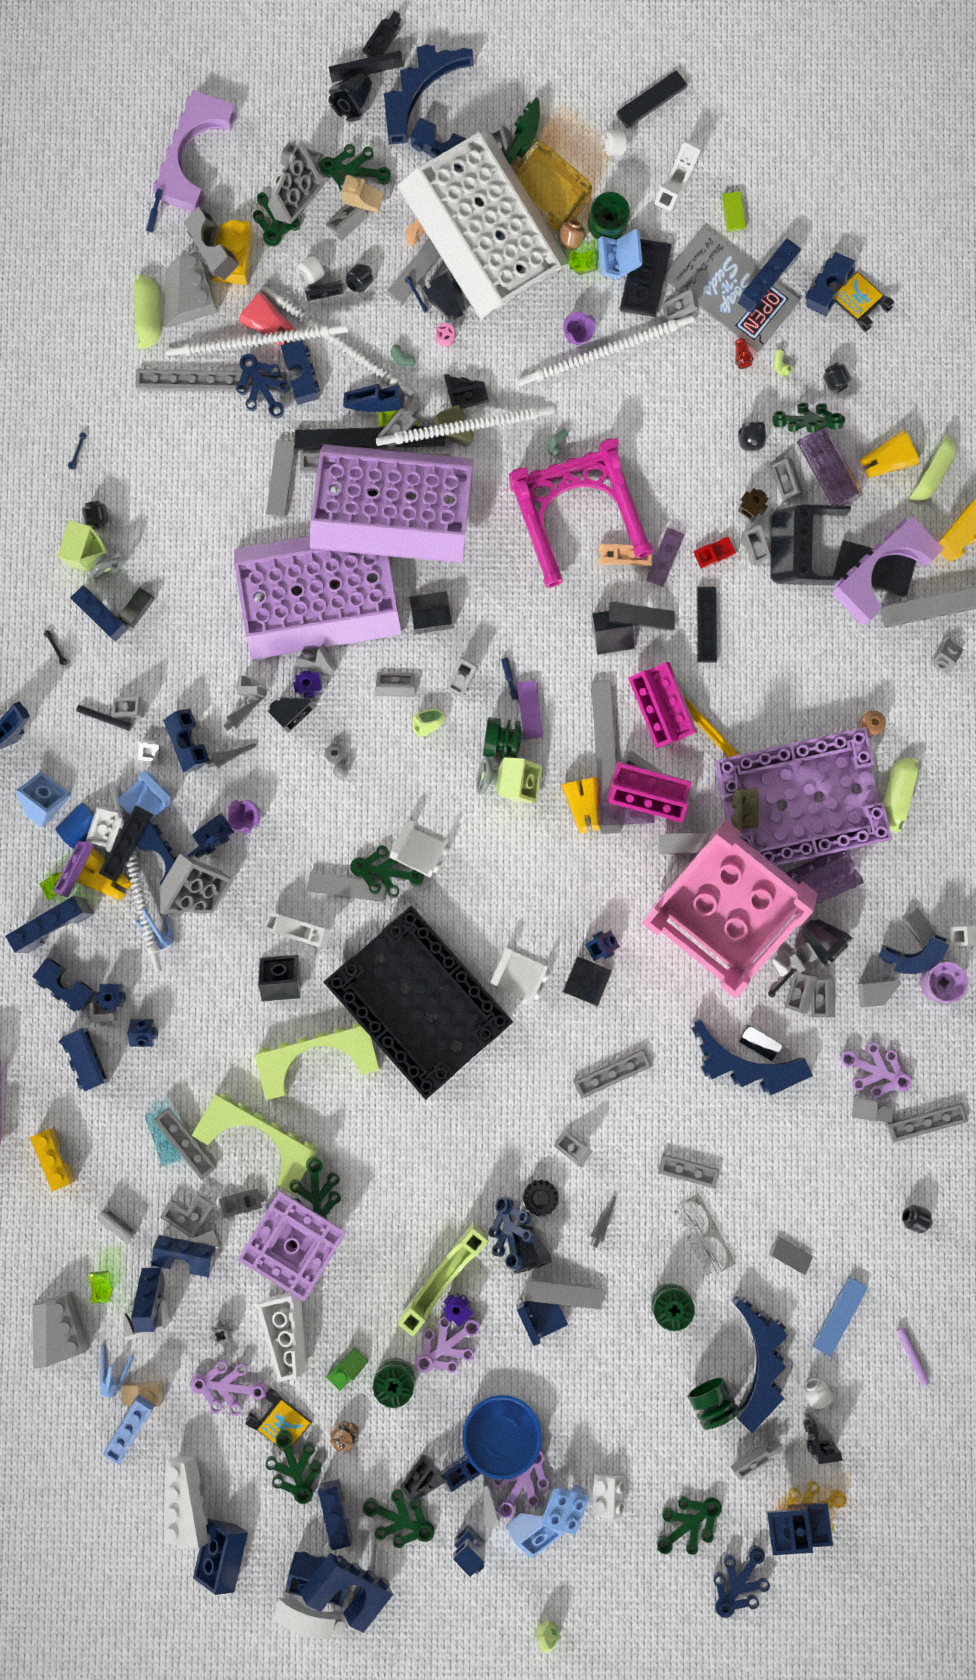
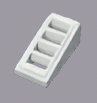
[483,1481,500,1528]

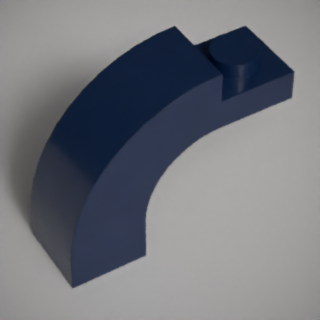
[879,933,950,974]

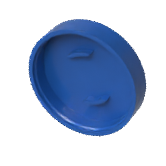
[462,1395,542,1480]

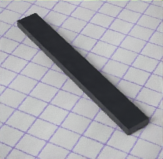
[295,426,445,450]

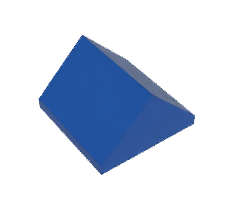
[55,802,94,850]

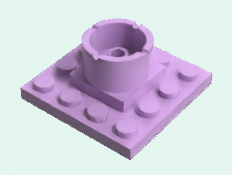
[237,1190,347,1302]

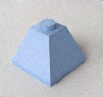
[16,772,71,827]
[506,1513,564,1558]

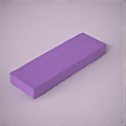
[517,681,543,740]
[53,841,94,898]

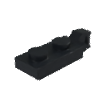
[362,11,401,57]

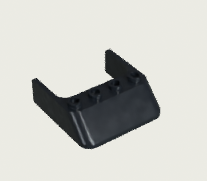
[770,504,851,586]

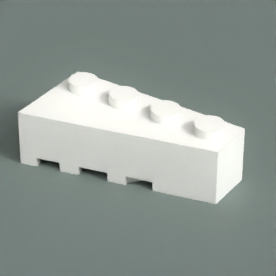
[257,1292,306,1382]
[164,1455,211,1549]

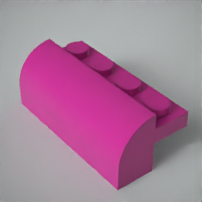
[628,662,698,748]
[607,761,692,823]

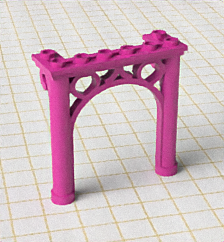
[509,438,654,588]

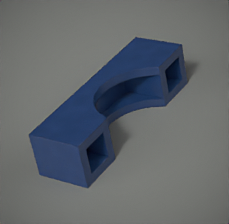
[738,238,802,314]
[137,822,177,885]

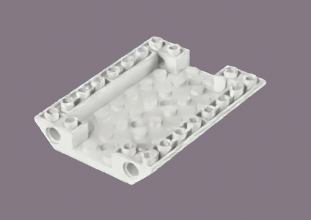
[397,131,570,319]

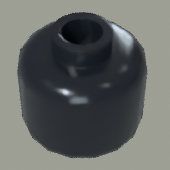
[346,263,373,293]
[823,362,851,392]
[82,500,109,529]
[902,1205,933,1233]

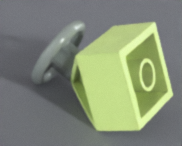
[57,520,124,580]
[476,757,542,803]

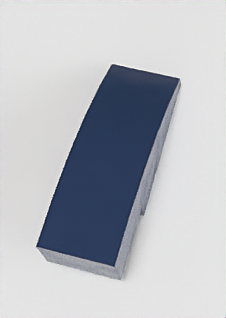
[343,384,405,412]
[441,1455,481,1492]

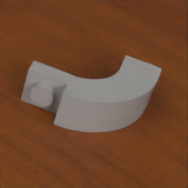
[659,833,713,855]

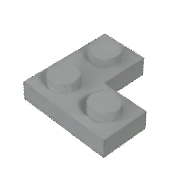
[160,1194,215,1239]

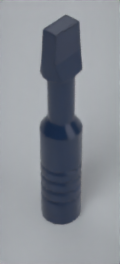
[146,188,163,233]
[501,657,518,700]

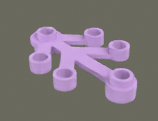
[840,1042,912,1098]
[415,1316,480,1373]
[190,1360,267,1416]
[493,1447,549,1519]

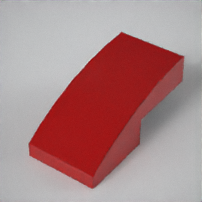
[693,536,736,569]

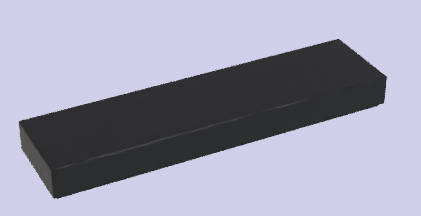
[328,50,403,83]
[616,70,687,129]
[696,587,717,663]
[609,602,675,631]
[99,805,154,882]

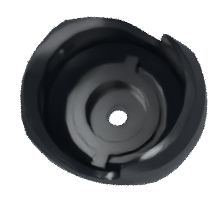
[738,422,767,451]

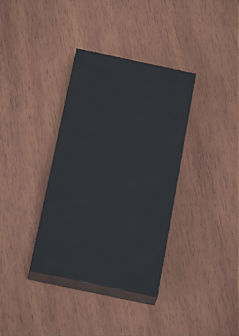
[620,239,672,317]
[833,540,916,597]

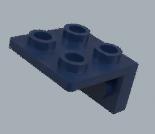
[187,813,234,859]
[516,1301,568,1346]

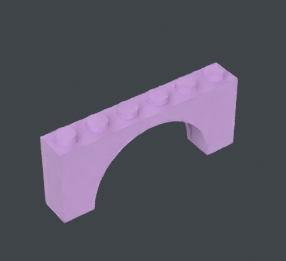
[153,90,237,212]
[831,516,944,626]

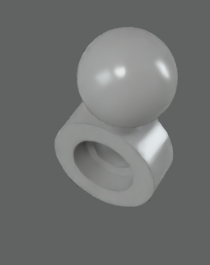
[325,744,348,779]

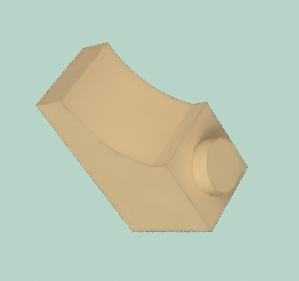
[341,175,384,213]
[122,1381,164,1407]

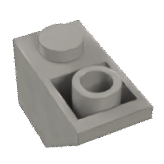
[858,977,901,1007]

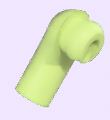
[773,350,793,377]

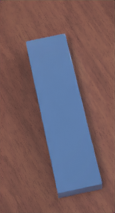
[812,1276,868,1357]
[103,1395,155,1465]

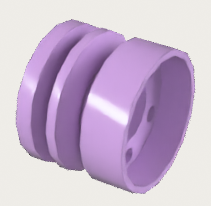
[920,962,969,1003]

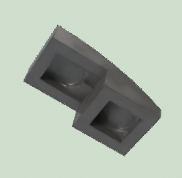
[219,1188,263,1218]

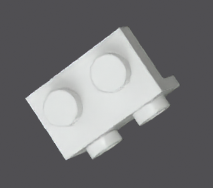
[86,805,124,852]
[592,1473,625,1520]

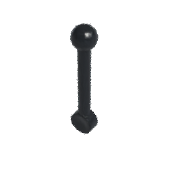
[44,630,67,665]
[768,968,797,998]

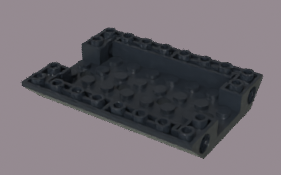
[323,905,513,1100]

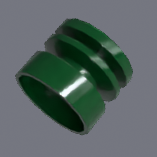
[588,192,630,240]
[483,717,522,758]
[650,1283,695,1331]
[372,1358,416,1408]
[687,1377,740,1430]

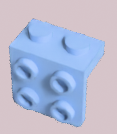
[598,229,642,279]
[117,770,171,820]
[541,1485,590,1535]

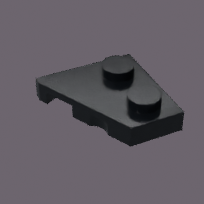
[444,374,489,409]
[400,1454,447,1501]

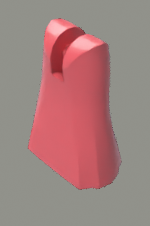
[239,292,296,345]

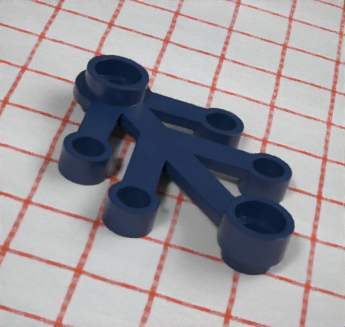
[236,354,290,419]
[488,1196,535,1270]
[713,1545,770,1618]

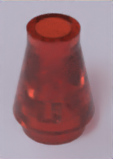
[735,338,754,369]

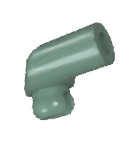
[390,344,415,366]
[548,428,568,457]

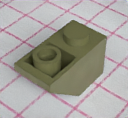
[434,405,474,447]

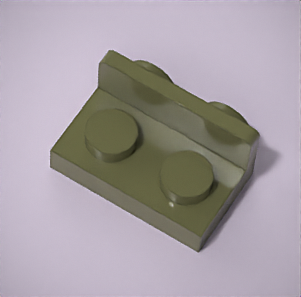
[731,789,759,832]

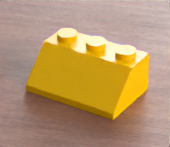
[210,220,253,285]
[938,498,976,562]

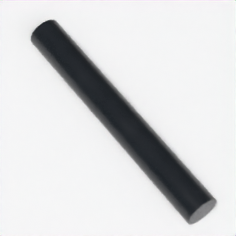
[76,705,132,731]

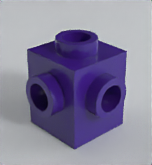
[293,670,323,699]
[442,1292,473,1327]

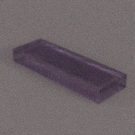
[646,527,685,587]
[597,805,655,826]

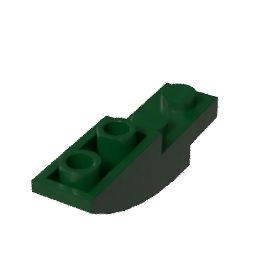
[504,97,540,166]

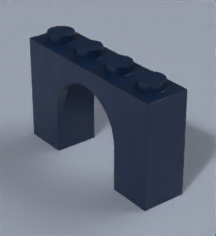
[5,896,94,953]
[300,1553,394,1633]

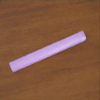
[896,1327,929,1385]

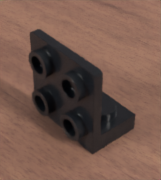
[803,1413,843,1464]

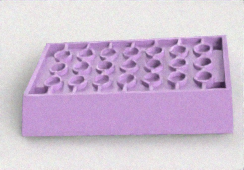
[310,445,474,563]
[234,536,402,660]
[715,727,892,866]

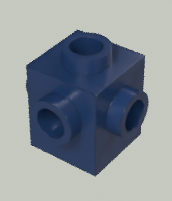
[585,930,620,961]
[96,984,126,1011]
[127,1019,158,1047]

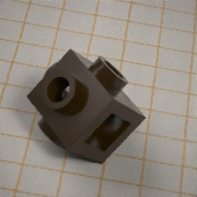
[738,488,769,522]

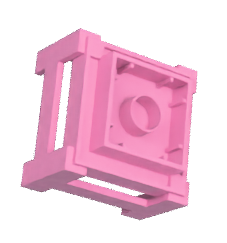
[642,819,818,999]

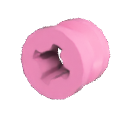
[436,323,455,347]

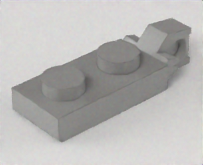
[378,401,421,450]
[731,1436,784,1480]

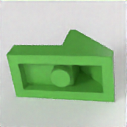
[326,1348,368,1391]

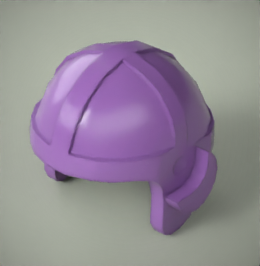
[563,311,596,345]
[228,800,261,834]

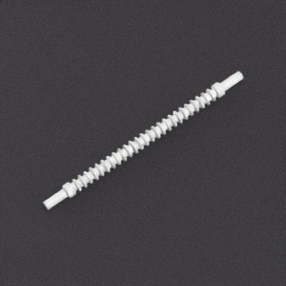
[261,285,415,398]
[518,314,695,386]
[165,325,349,356]
[376,406,555,446]
[110,788,162,973]

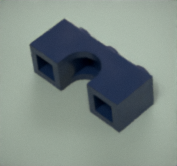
[410,118,466,169]
[805,252,855,316]
[280,340,321,405]
[70,585,129,642]
[163,709,211,773]
[32,958,97,1012]
[151,1235,216,1278]
[131,1267,165,1332]
[318,1479,353,1551]
[453,1524,485,1577]

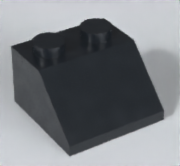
[410,591,452,634]
[591,611,635,655]
[268,698,316,733]
[258,955,301,1001]
[562,956,612,1006]

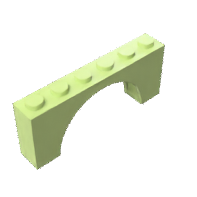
[255,1023,381,1100]
[191,1092,318,1194]
[398,1221,489,1337]

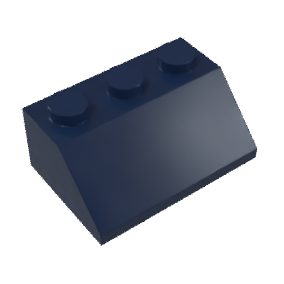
[62,1028,108,1092]
[193,1518,248,1595]
[285,1551,348,1607]

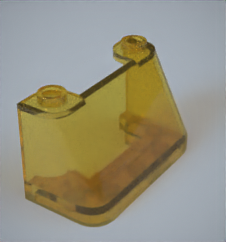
[514,139,592,232]

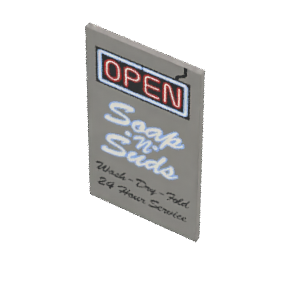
[665,226,800,352]

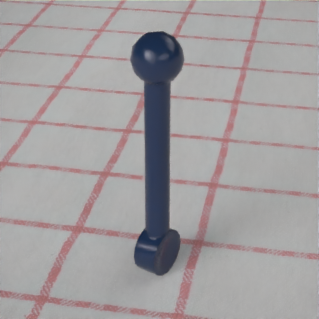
[405,276,428,313]
[68,432,87,470]

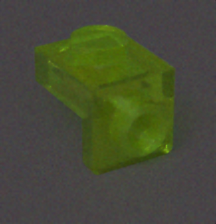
[569,249,599,275]
[39,871,75,901]
[88,1270,113,1304]

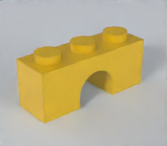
[30,1127,76,1192]

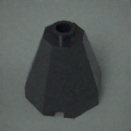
[328,72,372,122]
[422,271,465,320]
[804,919,853,967]
[513,1224,552,1274]

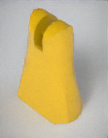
[859,430,919,478]
[561,777,600,834]
[76,848,133,901]

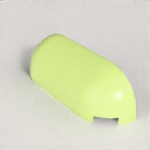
[134,275,161,349]
[908,434,957,502]
[883,757,919,832]

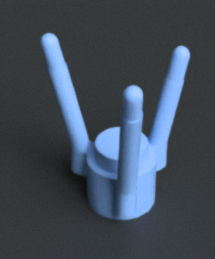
[135,909,174,950]
[100,1345,133,1397]

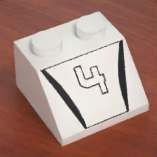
[123,1298,171,1341]

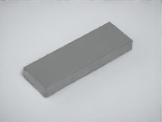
[657,1154,719,1189]

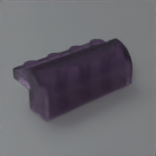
[797,427,863,508]
[785,850,864,914]

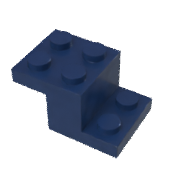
[767,1502,833,1556]

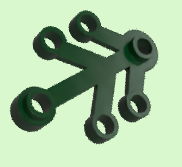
[319,144,391,192]
[253,175,305,247]
[772,403,846,433]
[350,845,424,898]
[289,1157,341,1219]
[265,1430,321,1504]
[363,1488,435,1548]
[656,1496,722,1555]

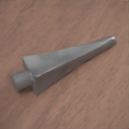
[223,697,265,731]
[207,743,256,769]
[590,1196,616,1248]

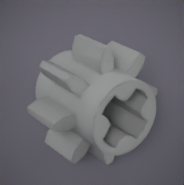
[209,1321,235,1347]

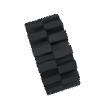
[523,1179,558,1217]

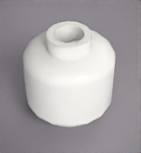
[601,130,630,156]
[297,256,325,286]
[803,1378,833,1410]

